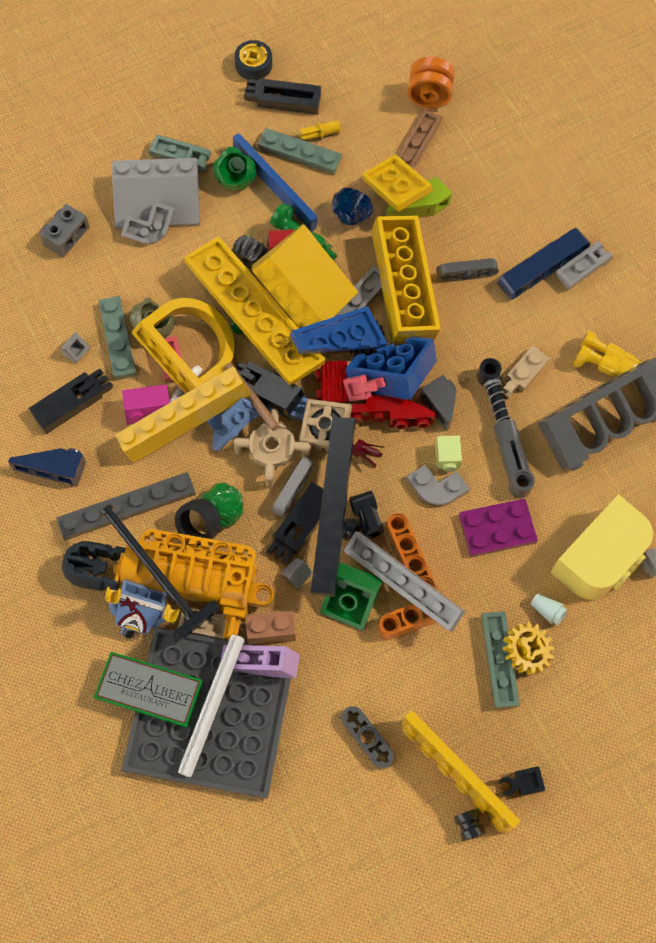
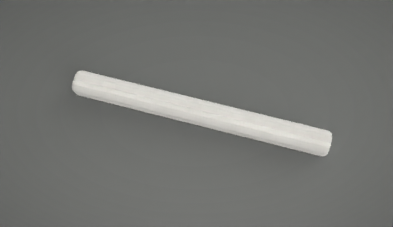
[178,635,244,777]

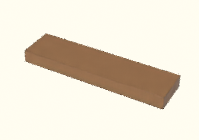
[398,109,443,169]

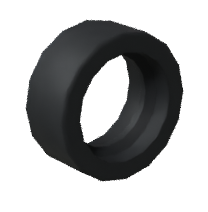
[175,498,221,546]

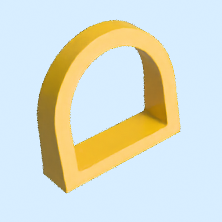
[131,298,235,394]

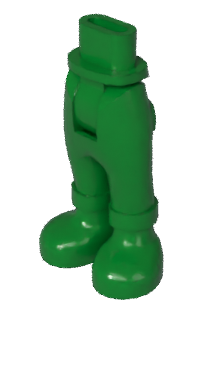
[270,203,338,261]

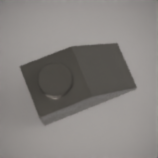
[420,375,456,431]

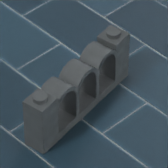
[537,358,656,471]

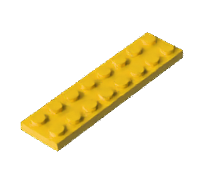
[184,236,326,385]

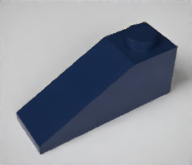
[8,448,86,486]

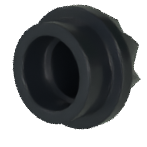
[342,518,360,541]

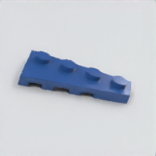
[290,306,388,354]

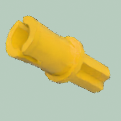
[299,119,341,141]

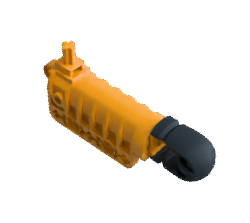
[62,529,274,640]

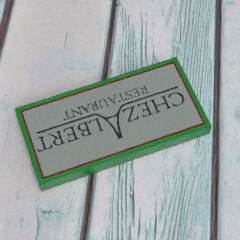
[93,652,203,728]

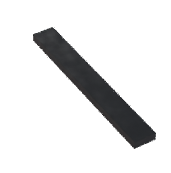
[311,417,356,597]

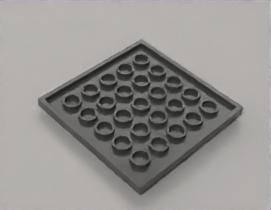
[121,627,291,799]

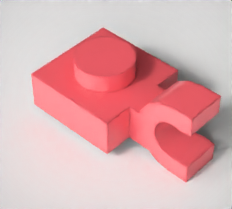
[343,375,386,402]

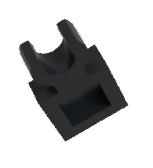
[498,766,546,797]

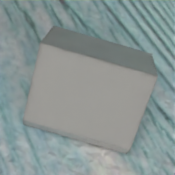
[61,332,90,363]
[280,558,313,590]

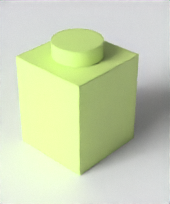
[435,436,462,472]

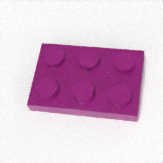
[458,498,538,558]

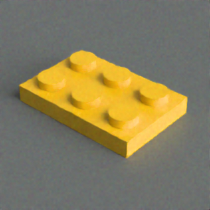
[362,154,433,212]

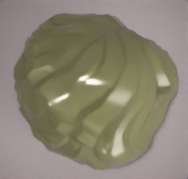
[130,297,174,338]

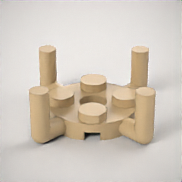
[233,409,311,489]

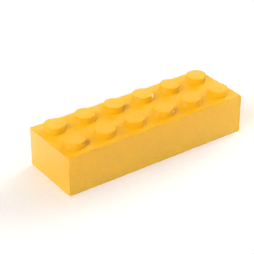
[371,216,441,344]

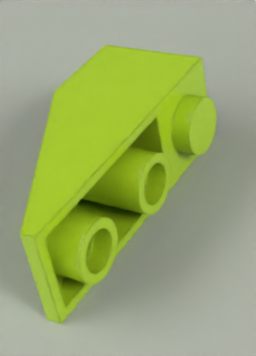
[386,176,452,218]

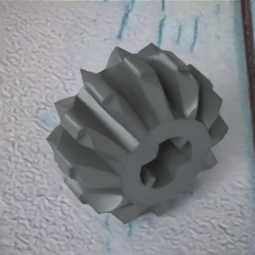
[231,235,269,268]

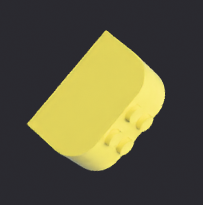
[550,494,653,600]

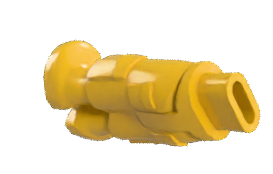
[572,330,642,383]

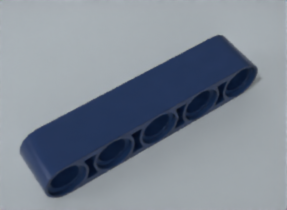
[497,228,591,300]

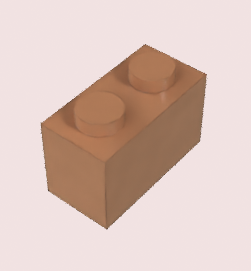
[245,611,296,645]

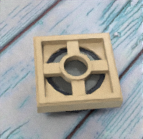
[299,399,352,451]

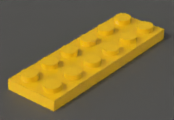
[401,710,521,834]

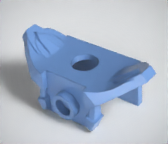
[207,397,268,452]

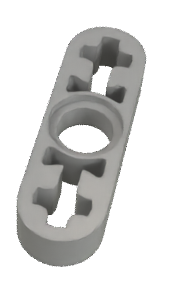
[272,456,315,517]

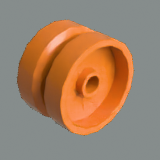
[407,56,455,108]

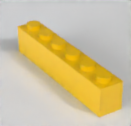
[115,366,251,463]

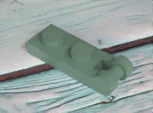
[149,134,211,172]

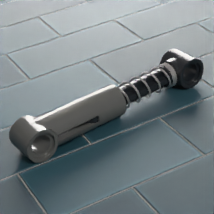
[477,358,535,498]

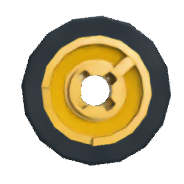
[234,40,272,80]

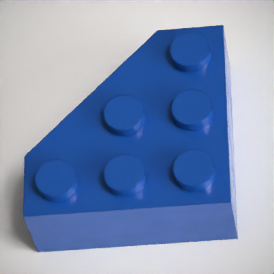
[346,337,437,400]

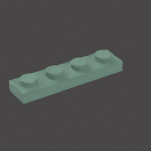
[258,128,342,175]
[98,296,137,380]
[481,611,520,709]

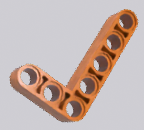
[378,513,438,640]

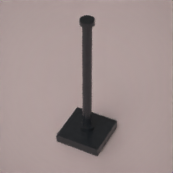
[99,504,219,643]

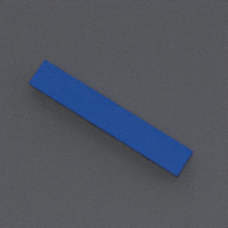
[233,133,317,231]

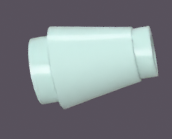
[531,594,568,625]

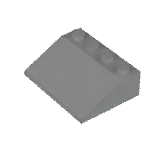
[112,158,200,229]

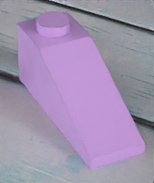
[221,645,300,678]

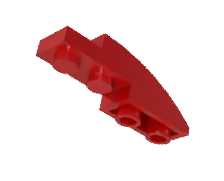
[350,395,435,429]

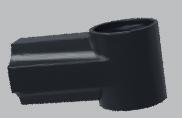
[349,490,384,539]

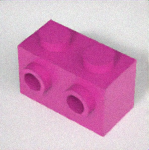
[122,384,170,425]

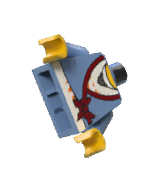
[105,579,180,638]

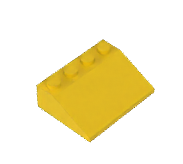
[252,224,358,328]

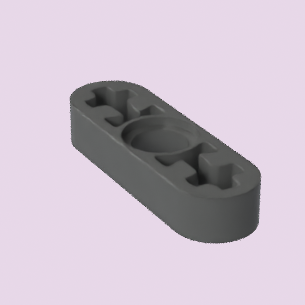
[436,258,499,282]
[342,706,394,769]

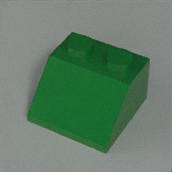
[319,562,383,630]

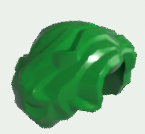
[213,147,256,191]
[200,482,244,529]

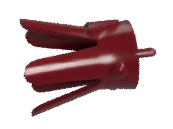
[352,439,385,468]

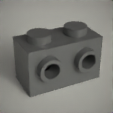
[40,204,89,258]

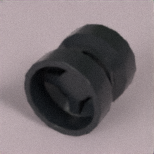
[454,808,486,842]

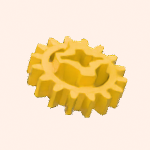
[503,622,554,675]

